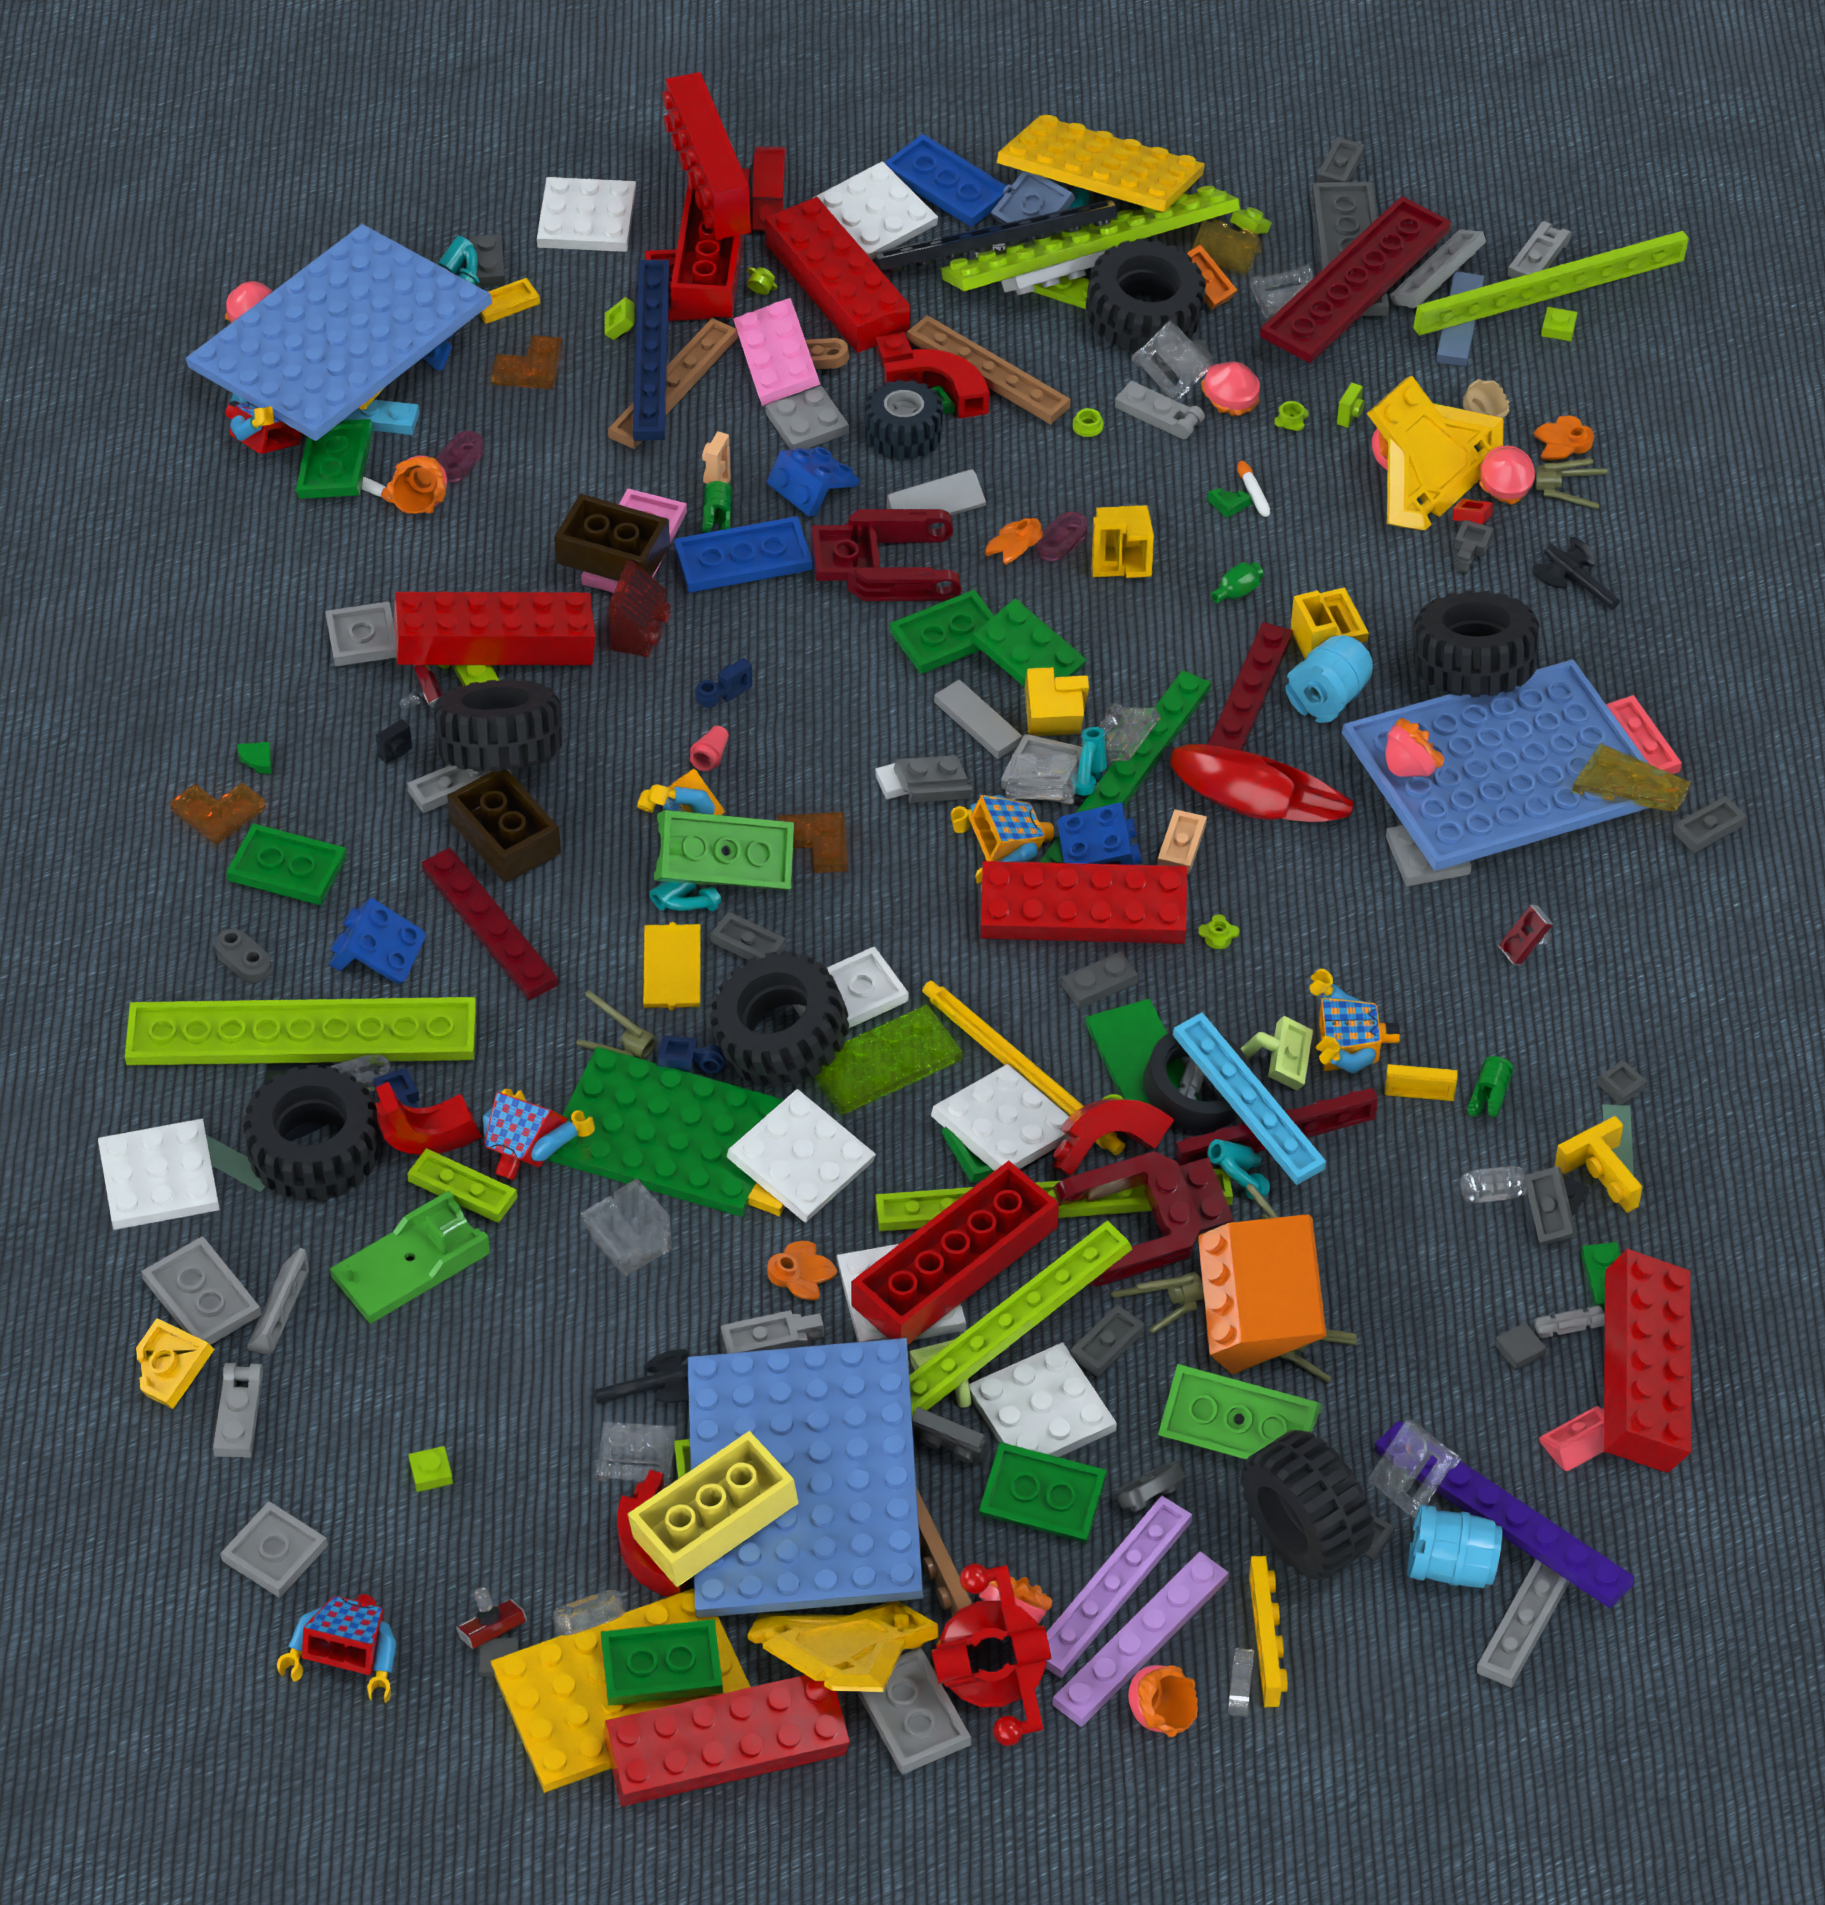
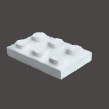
[793,946,909,1028]

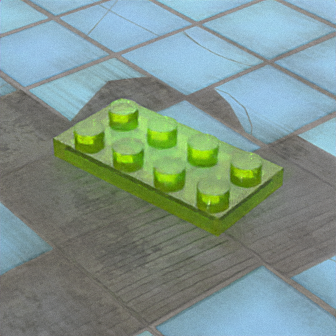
[815,1004,962,1115]

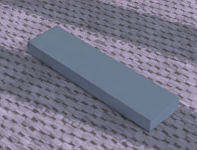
[1436,271,1484,367]

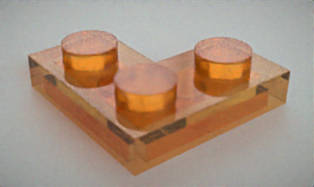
[491,335,563,389]
[170,782,266,845]
[777,812,848,873]

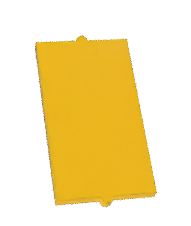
[643,922,701,1010]

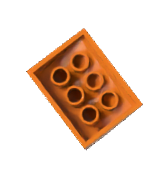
[1198,1214,1327,1374]

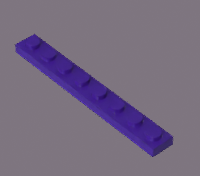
[1375,1420,1634,1609]

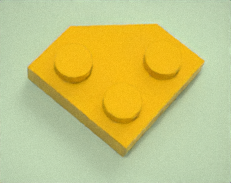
[136,1318,215,1409]

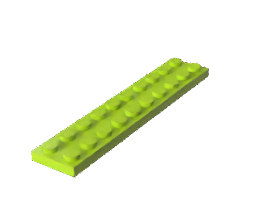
[940,186,1240,291]
[125,997,477,1065]

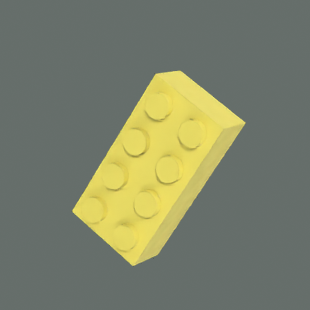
[628,1430,799,1587]

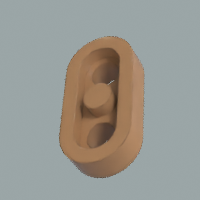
[806,338,850,369]

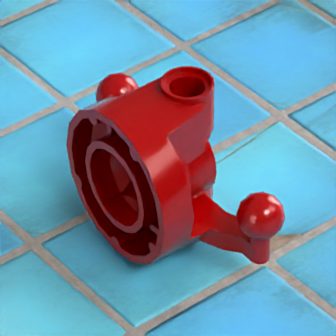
[931,1563,1052,1746]

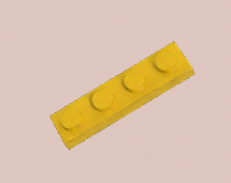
[1249,1556,1288,1708]

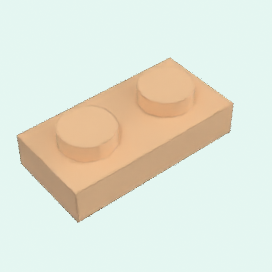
[702,431,731,484]
[1157,809,1207,874]

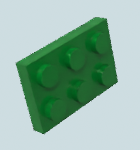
[296,419,374,499]
[890,590,994,674]
[971,598,1087,687]
[226,823,347,905]
[979,1442,1107,1544]
[601,1619,723,1706]

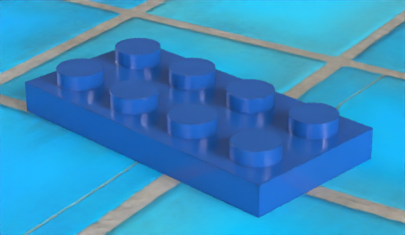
[884,134,1011,228]
[674,516,813,593]

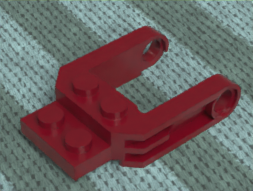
[811,509,961,601]
[1053,1151,1234,1287]

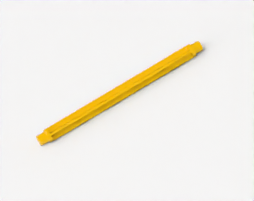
[922,981,1125,1156]

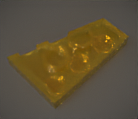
[1571,743,1691,812]

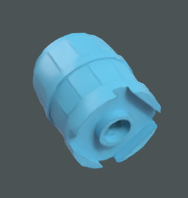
[1285,635,1373,723]
[1407,1505,1502,1588]

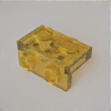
[1191,220,1263,275]

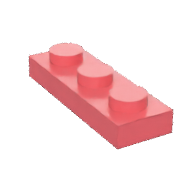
[1606,695,1682,779]

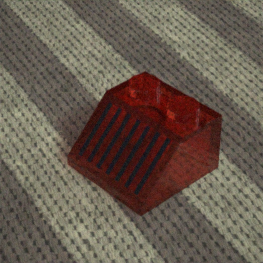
[609,560,671,658]

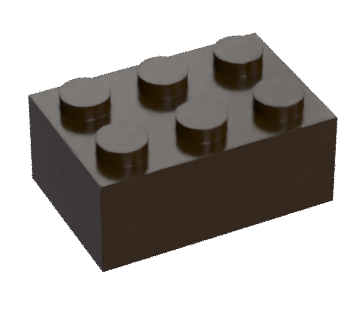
[554,493,670,589]
[447,770,561,883]

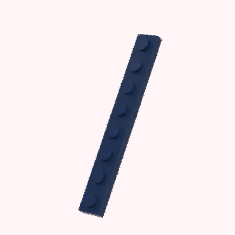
[633,259,670,441]

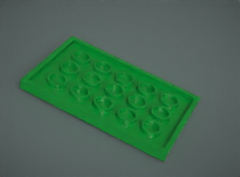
[546,1046,784,1217]

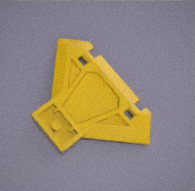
[1367,375,1503,530]
[747,1601,939,1692]

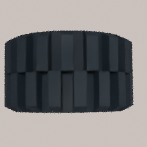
[864,380,943,460]

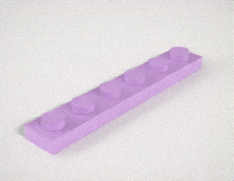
[1045,1496,1192,1678]
[1053,1551,1229,1727]

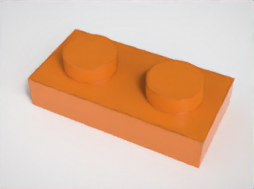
[1187,244,1238,310]

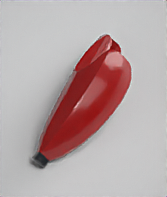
[1163,744,1355,822]

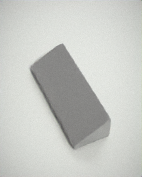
[887,469,986,516]
[247,1248,309,1356]

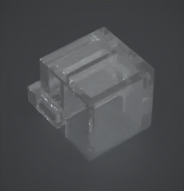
[581,1179,672,1277]

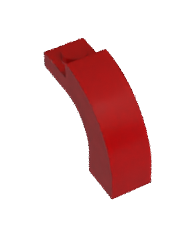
[752,146,786,231]
[884,349,989,419]
[375,1082,483,1155]
[1051,1098,1174,1176]
[617,1470,690,1597]

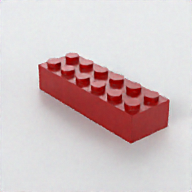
[662,72,751,240]
[671,168,751,318]
[765,197,910,353]
[394,591,595,665]
[981,861,1187,944]
[851,1160,1059,1345]
[1604,1249,1691,1473]
[603,1675,850,1807]

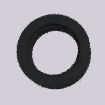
[1143,1031,1252,1131]

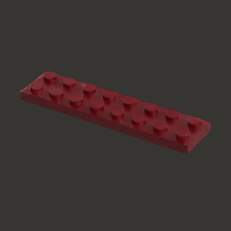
[1260,196,1451,363]

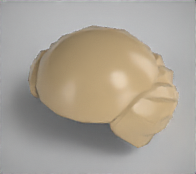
[1463,379,1510,418]

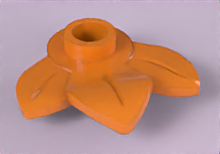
[1533,415,1594,460]
[985,518,1043,565]
[767,1241,838,1300]

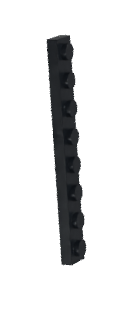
[876,199,1118,273]

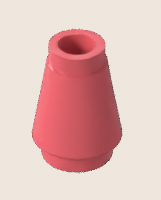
[690,726,729,771]

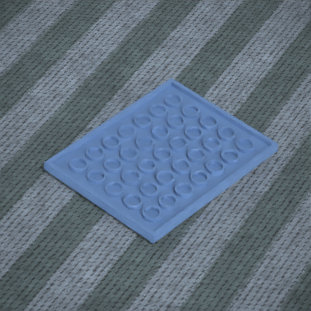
[186,224,492,441]
[1342,659,1670,871]
[688,1338,923,1618]

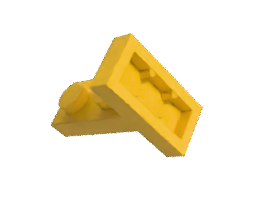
[1554,1116,1643,1213]

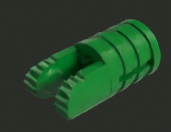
[702,481,733,533]
[1467,1056,1514,1117]

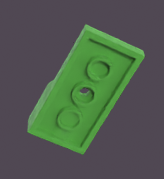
[654,810,794,891]
[330,1190,490,1324]
[1158,1364,1323,1460]

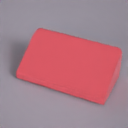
[1539,1406,1604,1471]

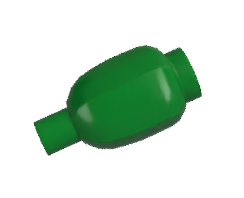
[1211,562,1264,603]

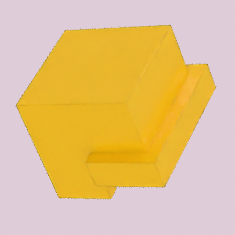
[1091,505,1154,578]
[1291,587,1369,659]
[1024,667,1089,736]

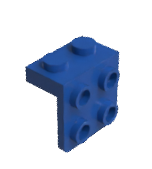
[766,447,860,516]
[1057,802,1142,865]
[329,897,426,984]

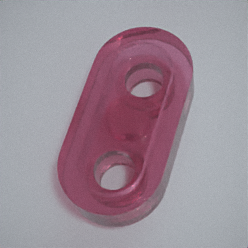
[436,431,484,482]
[1036,512,1088,561]

